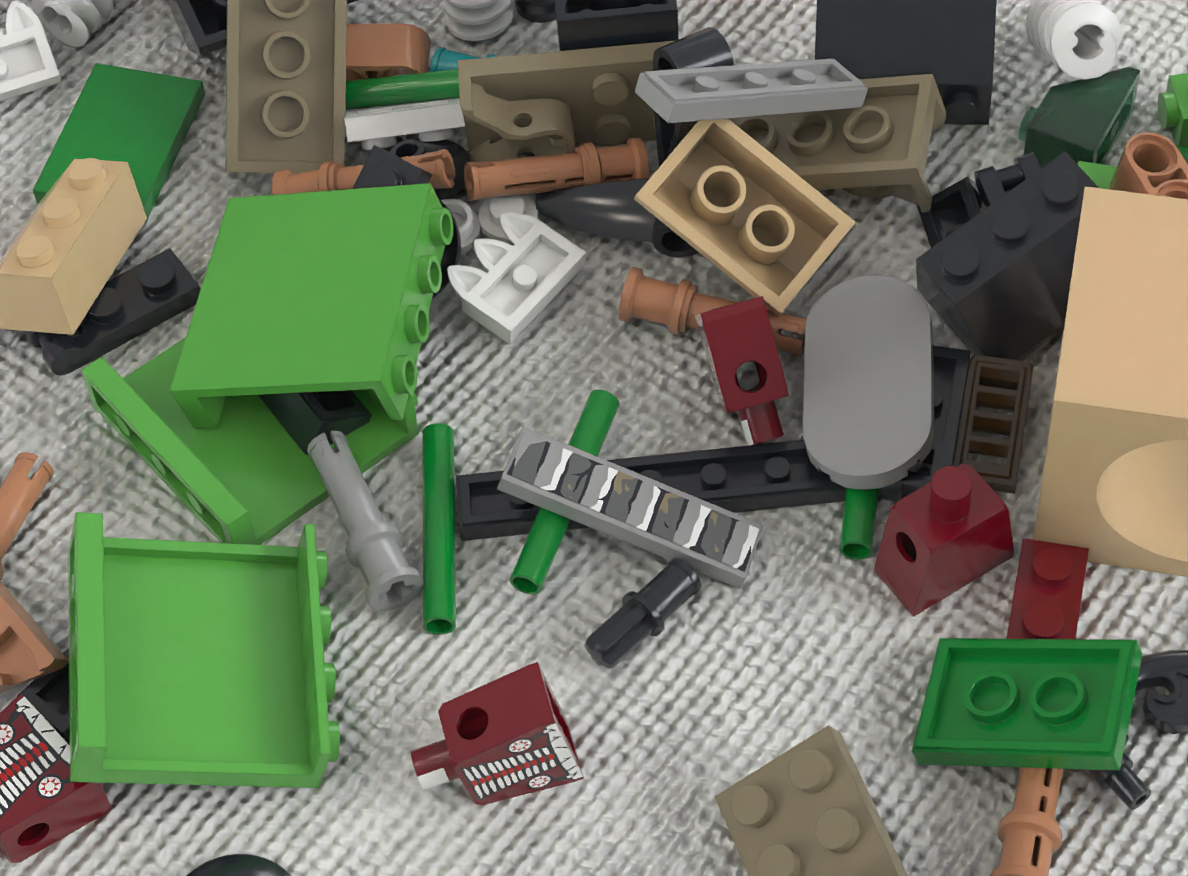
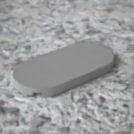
[803,275,934,490]

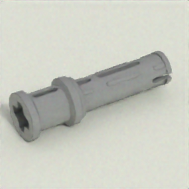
[307,431,424,611]

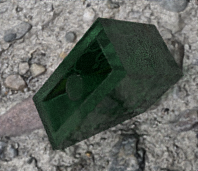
[1018,67,1140,168]

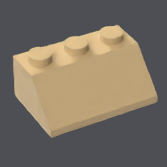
[634,118,856,317]
[0,158,147,335]

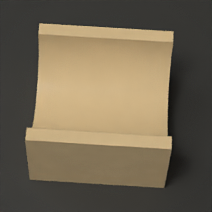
[1033,186,1188,577]

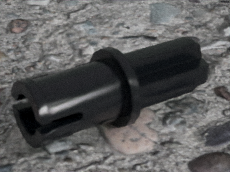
[585,558,702,669]

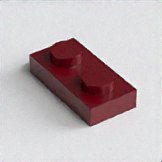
[1006,538,1089,639]

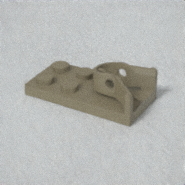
[225,0,347,174]
[457,40,677,162]
[728,74,946,213]
[715,725,908,876]

